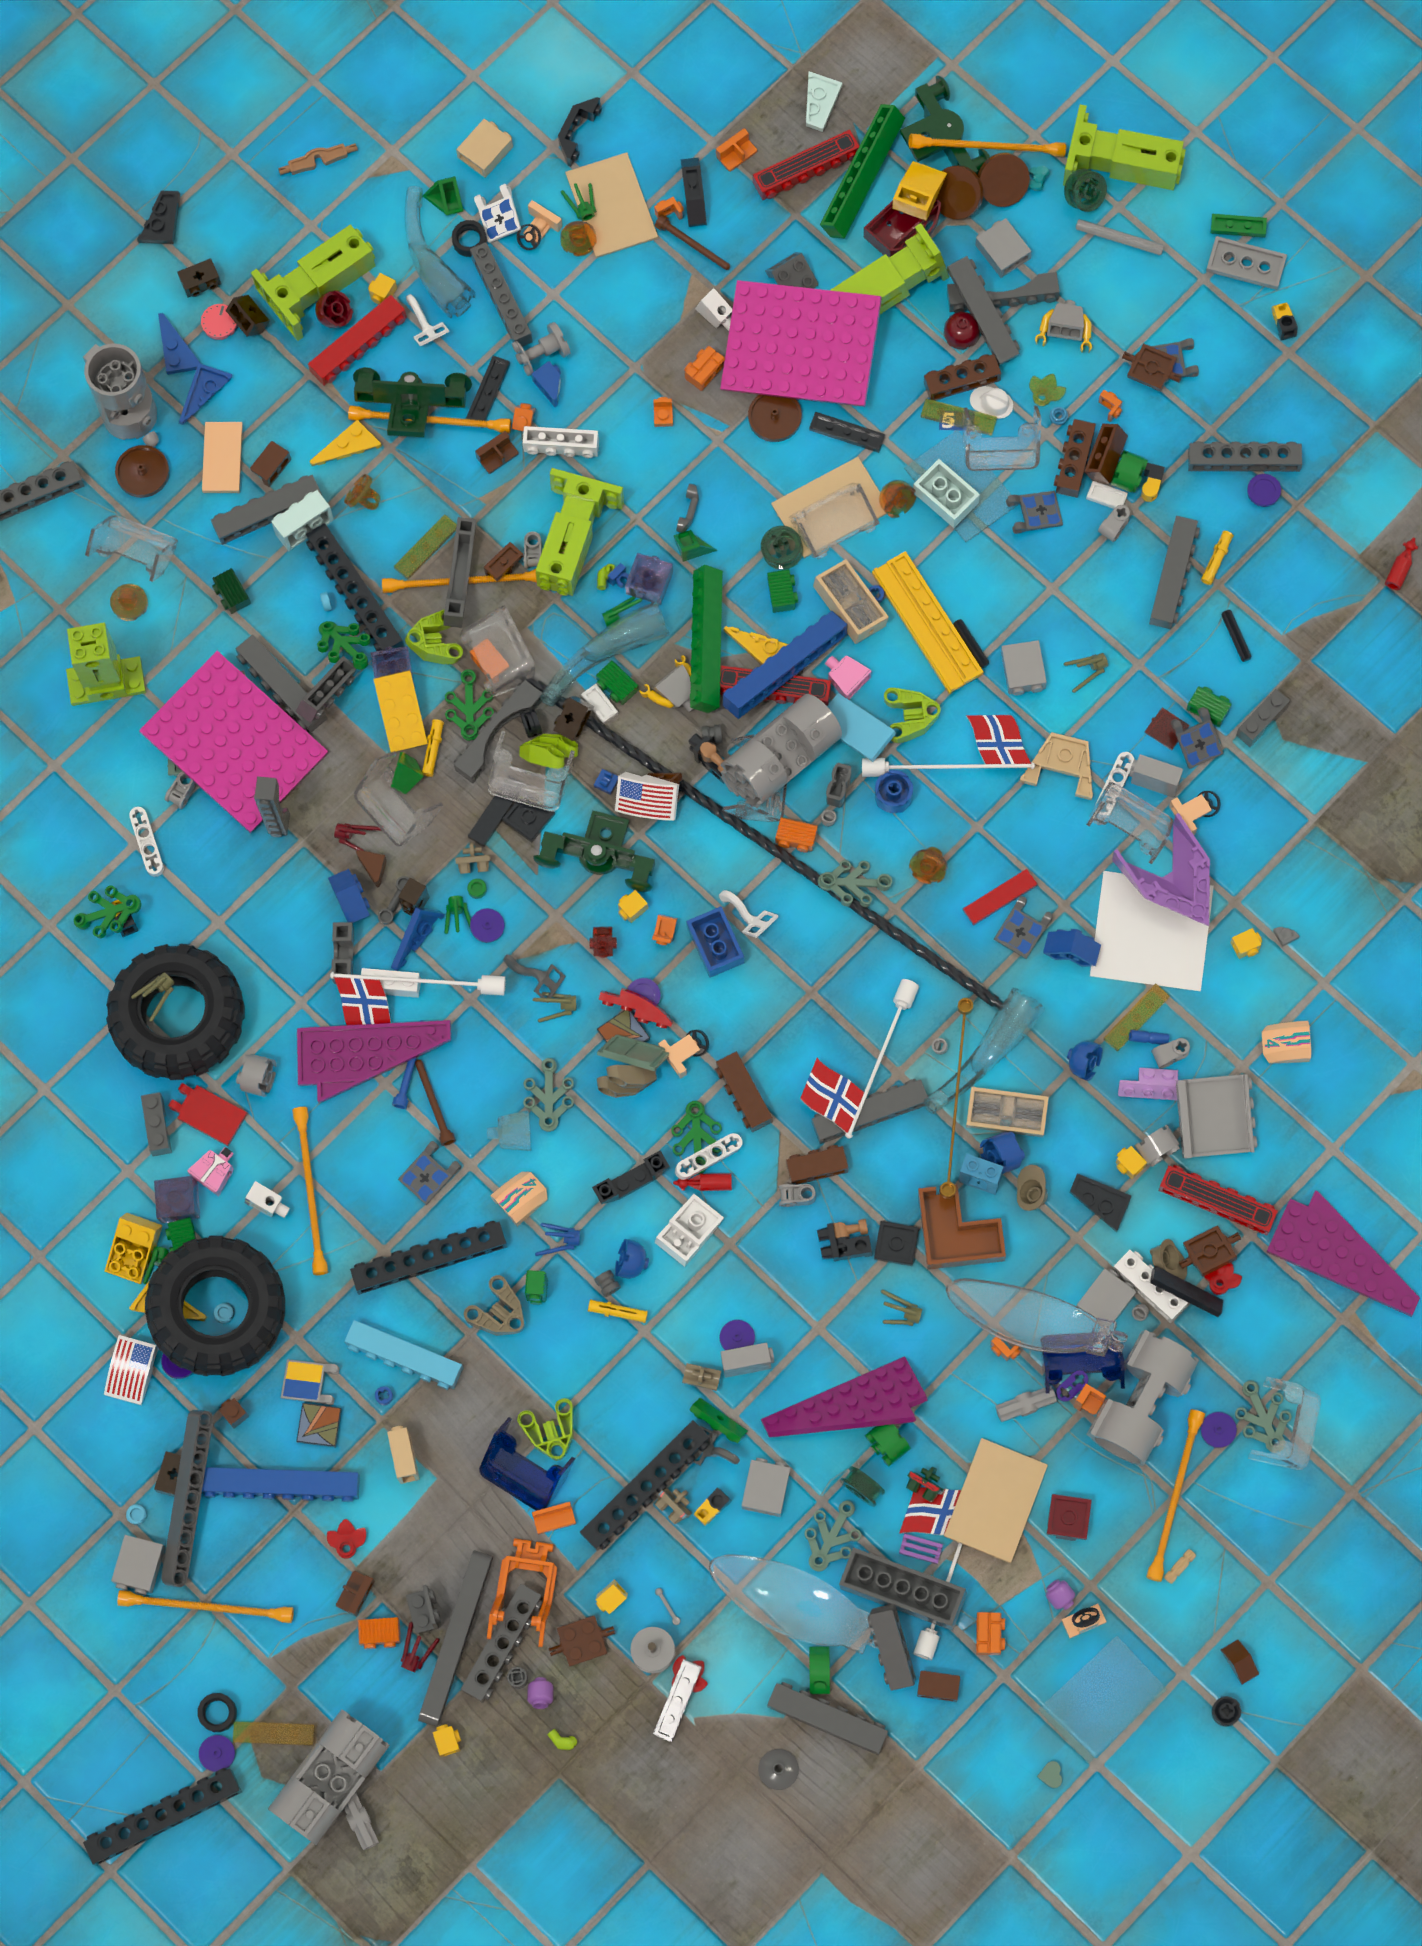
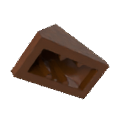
[356,850,387,888]
[1221,1640,1259,1685]

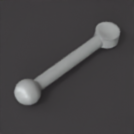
[655,1588,680,1625]

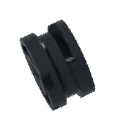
[520,709,542,738]
[1211,1696,1241,1727]

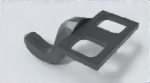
[503,954,566,1003]
[687,1426,740,1466]

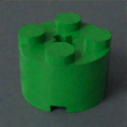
[1110,450,1148,493]
[865,1424,911,1467]

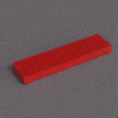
[963,869,1037,926]

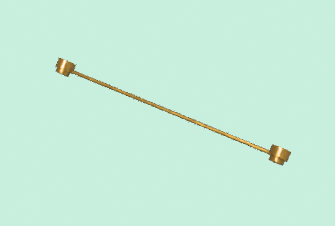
[940,998,973,1199]

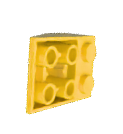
[892,161,947,221]
[105,1213,163,1284]

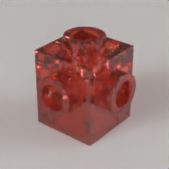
[589,927,617,958]

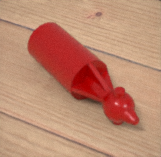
[1385,537,1418,590]
[673,1173,732,1191]

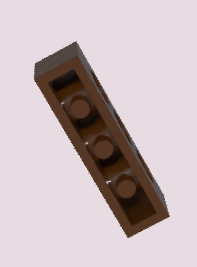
[924,354,1001,402]
[1054,419,1096,498]

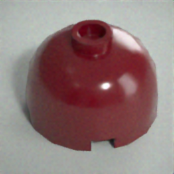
[315,291,353,328]
[943,312,980,350]

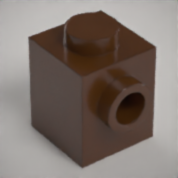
[219,1398,249,1429]

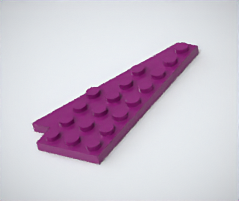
[297,1020,451,1103]
[1266,1190,1420,1317]
[761,1356,928,1438]

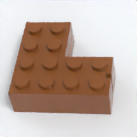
[918,1184,1006,1270]

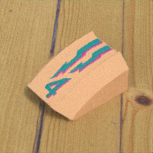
[1262,1021,1311,1064]
[490,1172,548,1227]

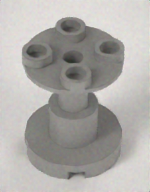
[511,322,571,376]

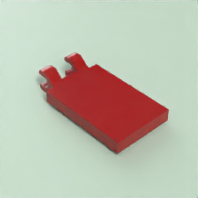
[168,1083,247,1146]

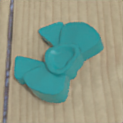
[1028,166,1050,191]

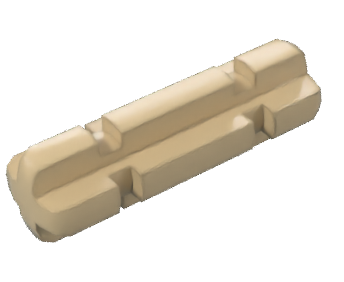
[1164,1549,1196,1584]

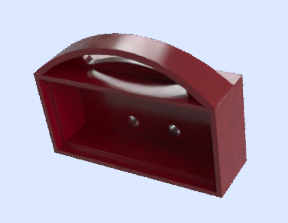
[863,199,941,257]

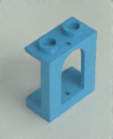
[959,1153,1004,1195]

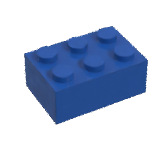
[686,907,745,978]

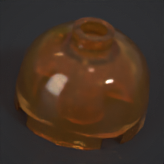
[879,480,916,518]

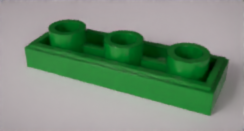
[689,1398,748,1443]

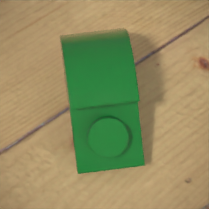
[809,1647,830,1694]

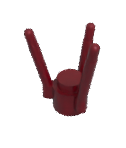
[334,823,383,851]
[401,1622,439,1673]

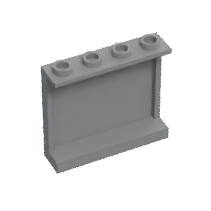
[1175,1074,1257,1158]

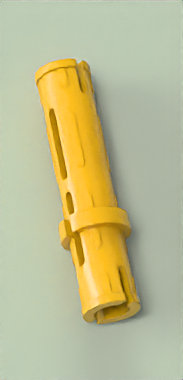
[1201,530,1234,585]
[422,719,444,777]
[588,1299,648,1323]

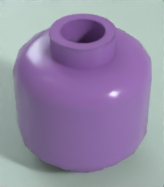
[1045,1579,1075,1610]
[527,1677,554,1709]

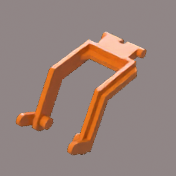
[487,1538,557,1647]

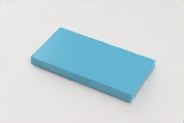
[827,693,896,762]

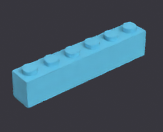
[344,1320,463,1390]

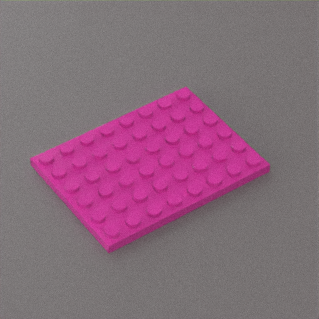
[720,280,882,407]
[139,651,328,833]

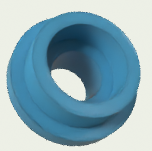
[1049,407,1068,425]

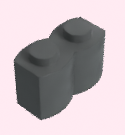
[826,763,851,808]

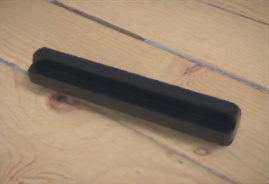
[1221,610,1251,662]
[953,619,989,669]

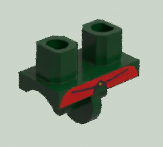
[906,1467,945,1502]

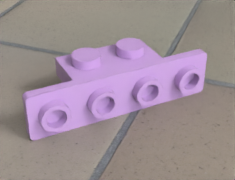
[1118,1068,1178,1100]

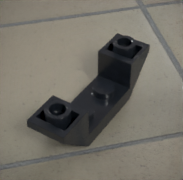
[558,97,602,167]
[680,157,707,227]
[592,1150,670,1205]

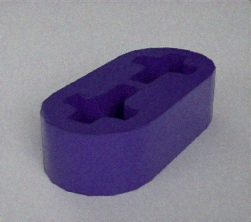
[1055,1370,1088,1402]

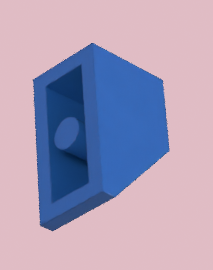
[531,361,561,407]

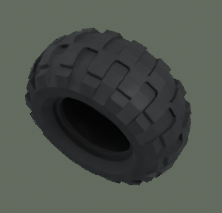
[106,944,245,1080]
[145,1236,285,1376]

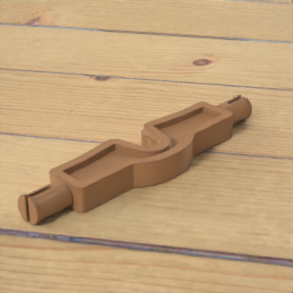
[278,143,358,175]

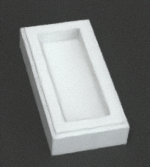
[1086,481,1128,509]
[581,684,618,725]

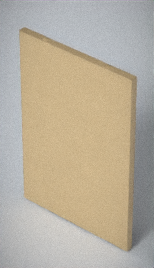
[565,152,658,258]
[771,457,891,558]
[944,1438,1048,1564]

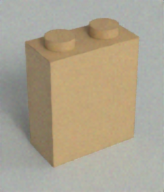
[456,119,513,178]
[387,1426,420,1484]

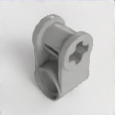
[1098,505,1130,542]
[524,531,542,569]
[165,771,196,809]
[1151,1038,1190,1069]
[779,1184,816,1207]

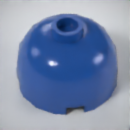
[1067,1041,1103,1081]
[615,1239,649,1279]

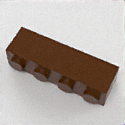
[715,1051,773,1133]

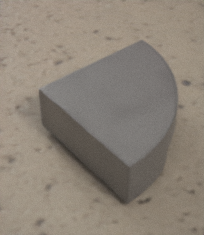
[1273,927,1300,947]

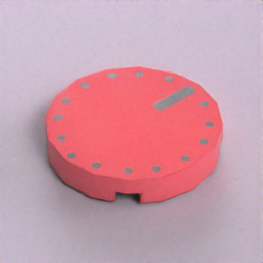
[201,304,238,340]

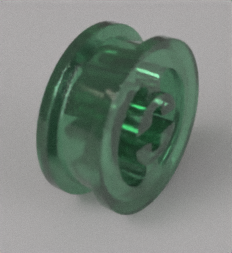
[1064,168,1107,212]
[761,526,803,570]
[840,1466,885,1507]

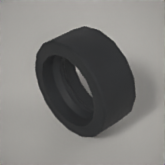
[452,220,487,257]
[198,1693,237,1732]

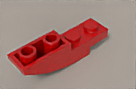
[599,988,673,1029]

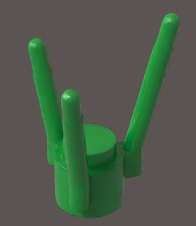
[561,183,597,221]
[602,596,642,629]
[444,896,471,934]
[143,1247,169,1284]

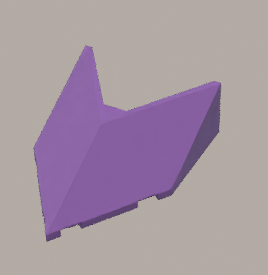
[1112,813,1210,926]

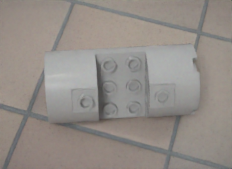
[83,344,157,440]
[720,694,842,808]
[1086,1330,1199,1466]
[268,1709,390,1845]

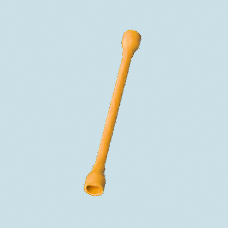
[908,134,1066,157]
[348,405,511,434]
[382,569,537,593]
[292,1107,328,1276]
[1146,1409,1205,1582]
[117,1590,294,1623]

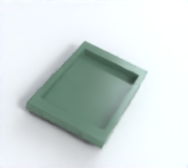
[597,1035,669,1071]

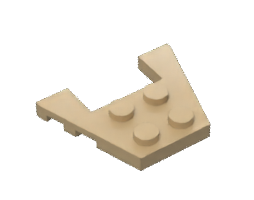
[1020,732,1093,800]

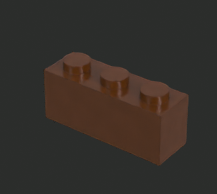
[1084,423,1128,484]
[786,1145,848,1185]

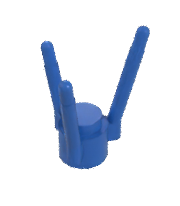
[535,1223,580,1256]

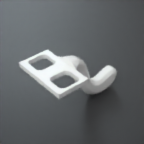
[406,294,449,347]
[719,890,778,938]

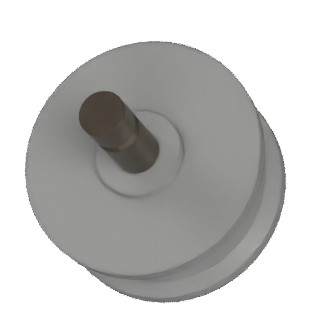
[631,1627,675,1674]

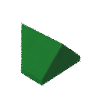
[423,176,463,215]
[673,530,718,562]
[391,752,424,794]

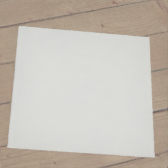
[1090,871,1214,991]

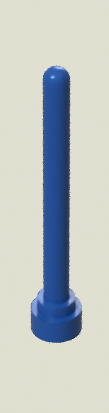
[392,1020,424,1109]

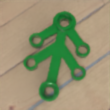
[317,621,371,670]
[445,669,494,741]
[74,885,141,939]
[671,1101,722,1175]

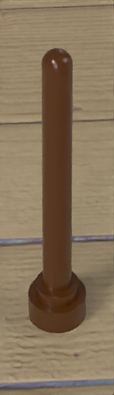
[655,214,730,270]
[415,1060,456,1146]

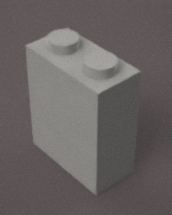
[975,218,1031,278]
[1001,640,1047,695]
[1129,754,1183,798]
[1076,1268,1136,1332]
[720,1343,774,1378]
[741,1458,790,1517]
[111,1535,166,1595]

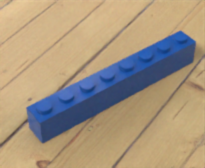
[723,611,848,719]
[201,1467,360,1502]

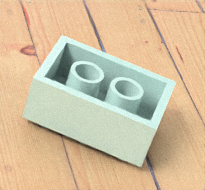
[913,459,980,528]
[271,490,334,552]

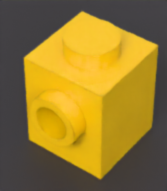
[368,273,397,304]
[618,890,648,923]
[1230,928,1262,959]
[1116,1146,1147,1179]
[596,1579,628,1614]
[433,1724,461,1757]

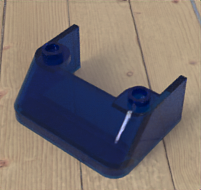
[1040,1333,1125,1394]
[479,1417,576,1511]

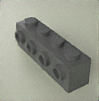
[296,656,357,723]
[868,1604,916,1690]

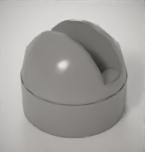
[142,431,159,447]
[821,810,836,827]
[932,1038,948,1055]
[1132,1304,1149,1321]

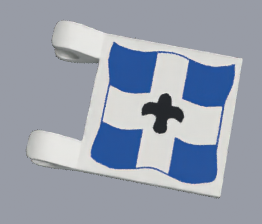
[474,184,522,243]

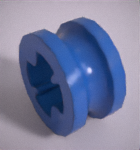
[869,585,884,603]
[375,1386,393,1406]

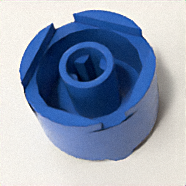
[875,770,913,813]
[980,1132,1025,1175]

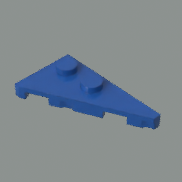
[158,313,201,375]
[178,363,232,425]
[391,907,445,971]

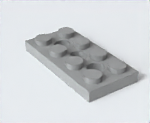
[1206,236,1287,290]

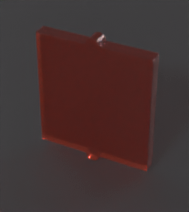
[1144,707,1190,750]

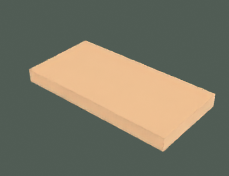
[202,422,243,493]

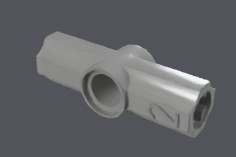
[995,1386,1057,1423]
[344,1792,379,1851]

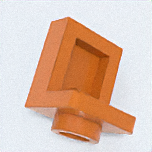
[654,197,684,220]
[1099,390,1122,422]
[512,403,536,431]
[652,914,678,945]
[990,1336,1022,1361]

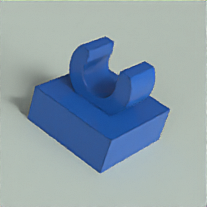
[608,563,630,588]
[594,769,618,795]

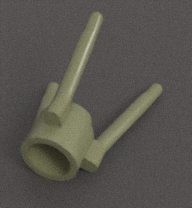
[1064,653,1108,693]
[131,973,174,1022]
[533,992,576,1022]
[881,1290,922,1326]

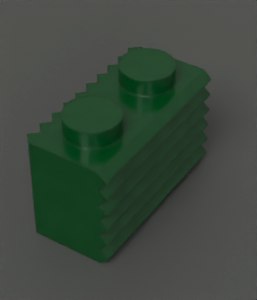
[212,568,251,614]

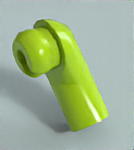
[597,564,615,590]
[547,1729,577,1750]

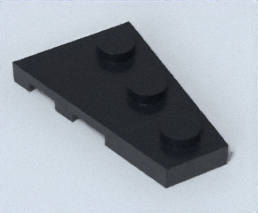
[137,191,180,244]
[1070,1173,1131,1232]

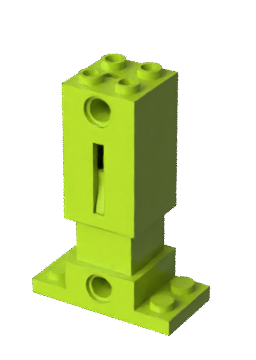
[1063,104,1186,191]
[831,223,949,315]
[251,224,376,341]
[536,468,624,596]
[66,622,146,706]

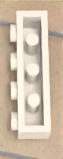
[523,426,599,458]
[1113,1250,1188,1323]

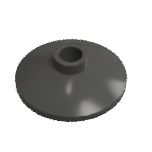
[758,1749,799,1790]

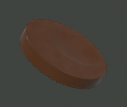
[978,153,1030,207]
[936,165,983,220]
[748,394,802,442]
[115,445,170,498]

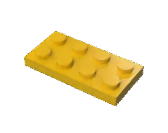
[373,670,428,752]

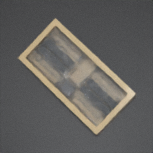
[813,559,889,644]
[966,1087,1049,1137]

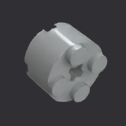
[236,1054,276,1097]
[1135,1125,1180,1167]

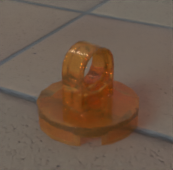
[560,221,597,256]
[344,474,381,510]
[110,584,148,621]
[909,847,948,884]

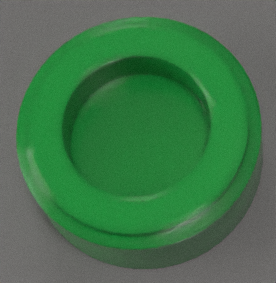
[467,879,487,899]

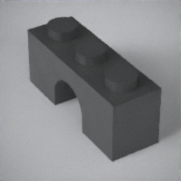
[1236,689,1290,748]
[331,922,354,984]
[141,1092,172,1157]

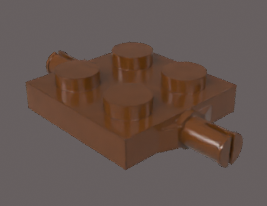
[1122,343,1182,392]
[1179,1225,1241,1277]
[549,1615,615,1667]

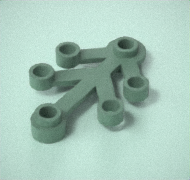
[818,860,892,907]
[523,1058,574,1132]
[1235,1381,1292,1453]
[805,1501,861,1572]

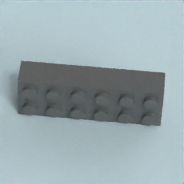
[839,1547,967,1631]

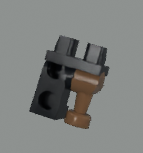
[688,733,726,784]
[817,1219,872,1262]

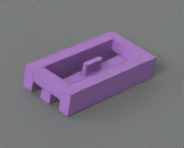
[899,1533,943,1564]

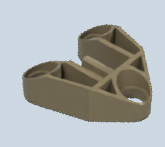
[597,1065,657,1098]
[464,1275,525,1336]

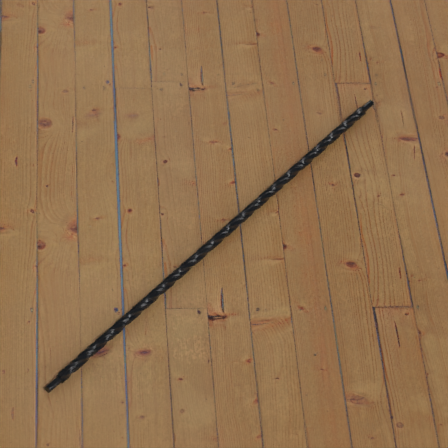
[518,671,1014,1016]

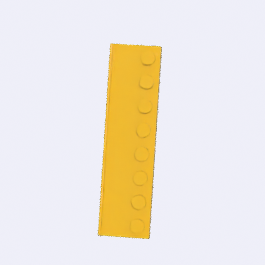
[872,551,983,694]

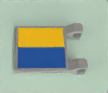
[281,1359,340,1405]

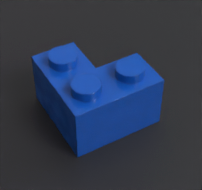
[328,869,370,923]
[1043,929,1101,967]

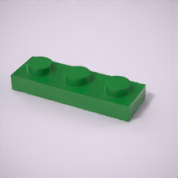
[1210,214,1267,238]

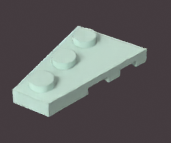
[806,71,842,132]

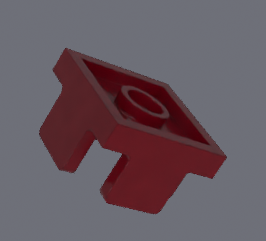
[1047,1494,1092,1541]

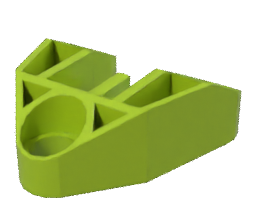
[405,609,463,664]
[884,687,941,743]
[519,734,578,769]
[517,1398,573,1461]

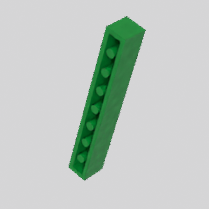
[820,104,905,239]
[690,565,723,713]

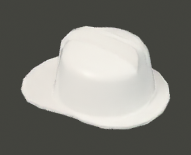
[970,386,1013,419]

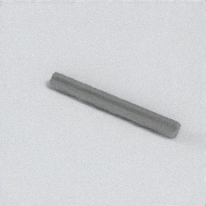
[1076,219,1164,255]

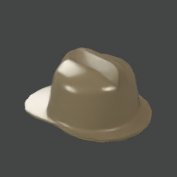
[1017,1165,1048,1211]
[1150,1239,1187,1280]

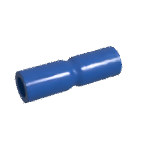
[1129,1030,1169,1045]

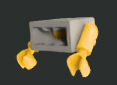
[1035,300,1092,353]
[639,655,693,712]

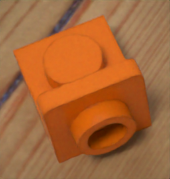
[653,397,673,427]

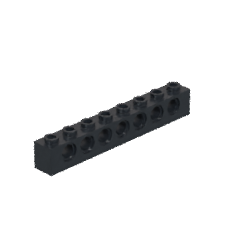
[306,523,404,658]
[350,1221,507,1295]
[580,1420,711,1551]
[83,1768,242,1866]

